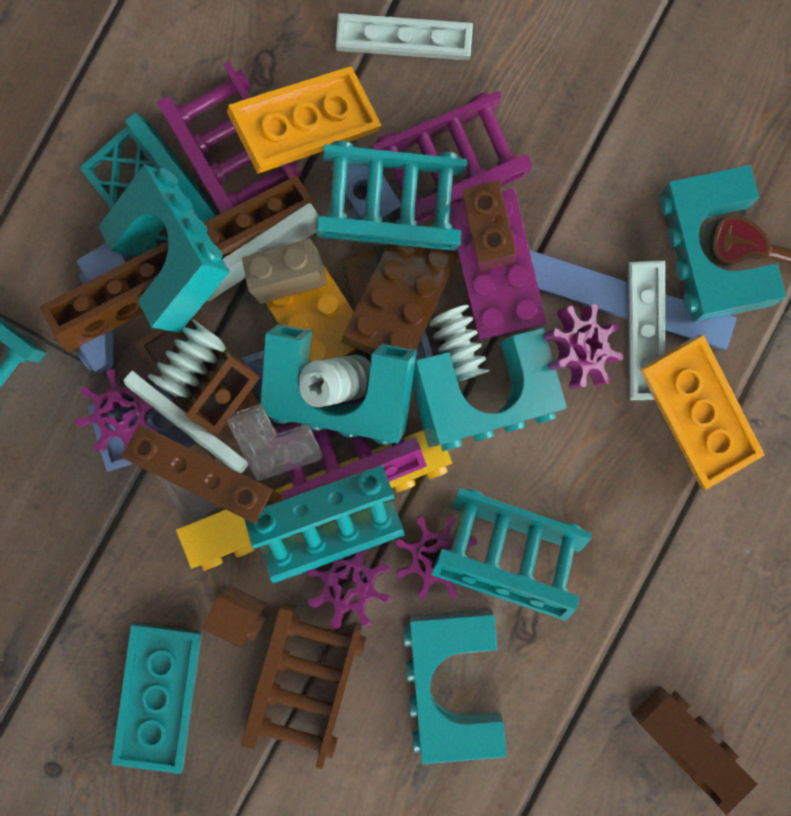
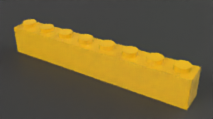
[176,430,452,571]

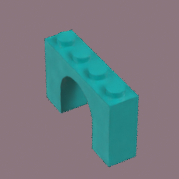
[98,164,230,333]
[659,165,787,322]
[260,324,417,444]
[412,328,567,451]
[403,609,507,764]

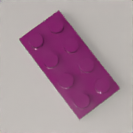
[450,188,547,340]

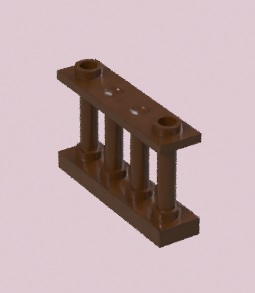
[121,424,284,524]
[241,603,367,769]

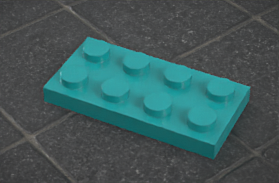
[111,623,203,774]

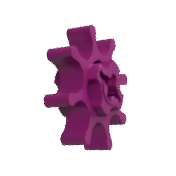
[543,304,624,389]
[75,369,162,452]
[396,515,478,599]
[307,549,392,629]

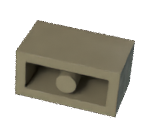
[242,238,327,304]

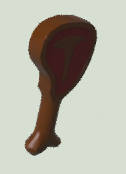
[709,215,791,266]

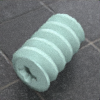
[429,305,490,382]
[147,319,226,398]
[299,355,371,408]

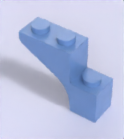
[76,242,130,374]

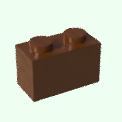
[184,348,260,436]
[202,585,268,648]

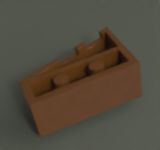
[632,686,758,815]

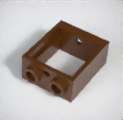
[462,180,516,272]

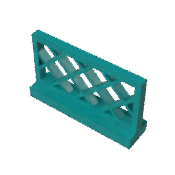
[80,112,220,253]

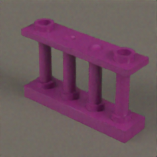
[157,61,302,214]
[372,91,532,223]
[264,397,427,500]

